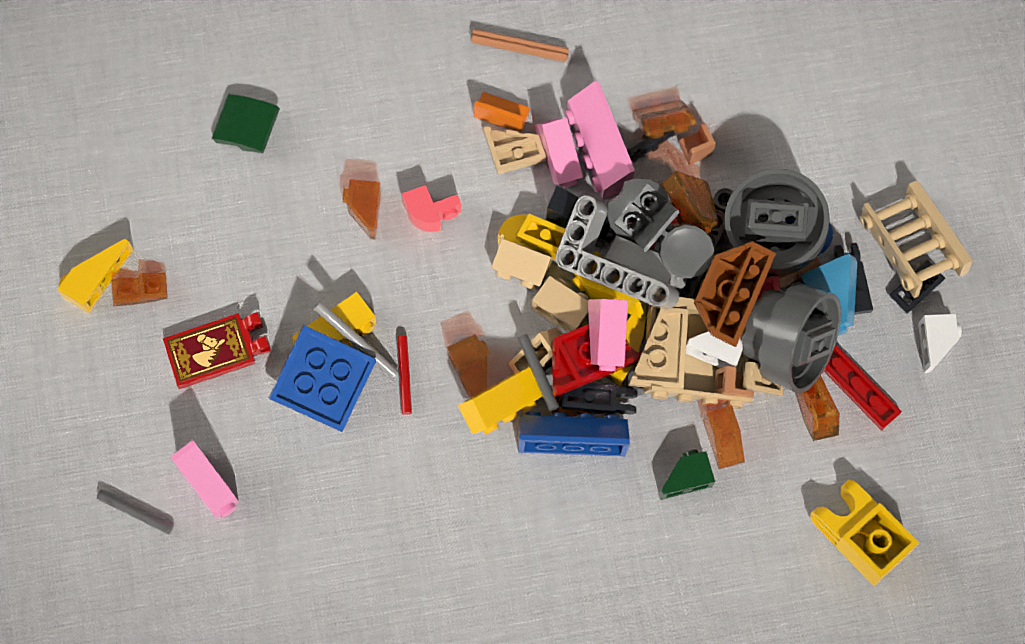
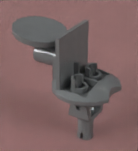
[607,178,714,278]

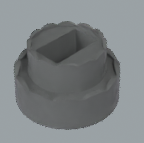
[725,169,829,275]
[742,284,841,393]

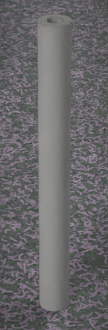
[313,301,399,378]

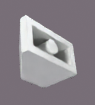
[918,314,962,373]
[686,331,744,368]

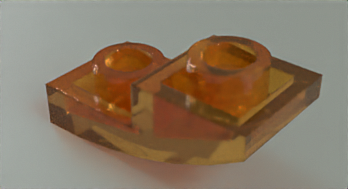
[111,272,168,307]

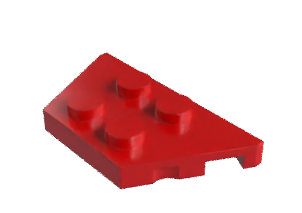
[552,324,642,397]

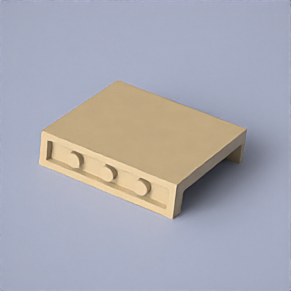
[643,294,753,409]

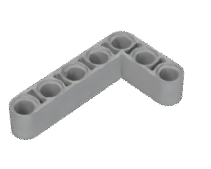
[556,195,679,309]

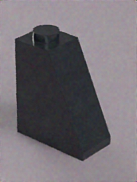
[546,186,614,249]

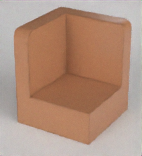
[678,123,716,165]
[715,366,754,398]

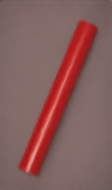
[397,335,412,415]

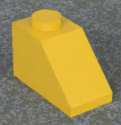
[517,214,574,262]

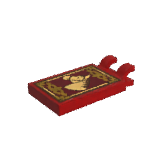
[163,312,271,389]

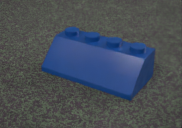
[518,412,630,457]

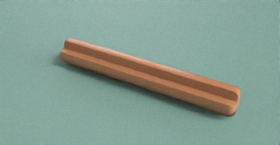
[471,29,569,62]

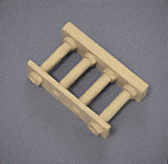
[860,180,973,298]

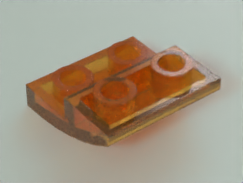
[632,99,696,139]

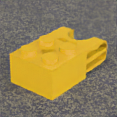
[810,480,919,586]

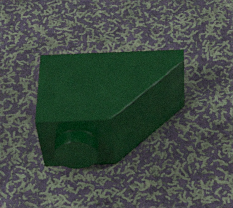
[659,449,715,500]

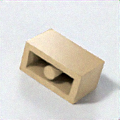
[491,239,553,290]
[531,276,590,332]

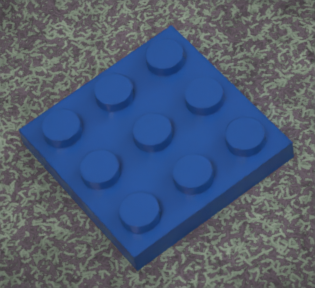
[268,325,377,432]

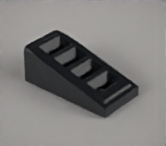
[889,260,946,314]

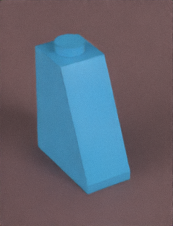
[801,253,857,336]

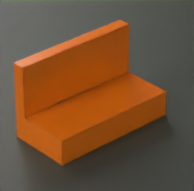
[474,92,530,133]

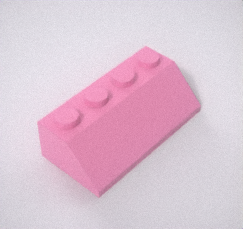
[564,80,635,199]

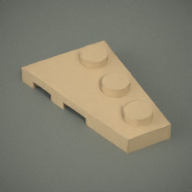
[629,308,688,389]

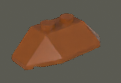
[694,241,776,347]

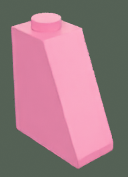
[534,118,583,188]
[588,299,628,371]
[171,440,239,519]

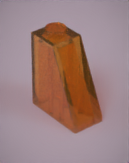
[661,171,719,235]

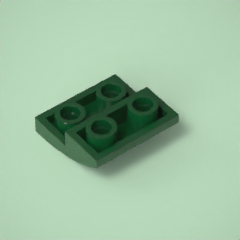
[211,94,280,153]

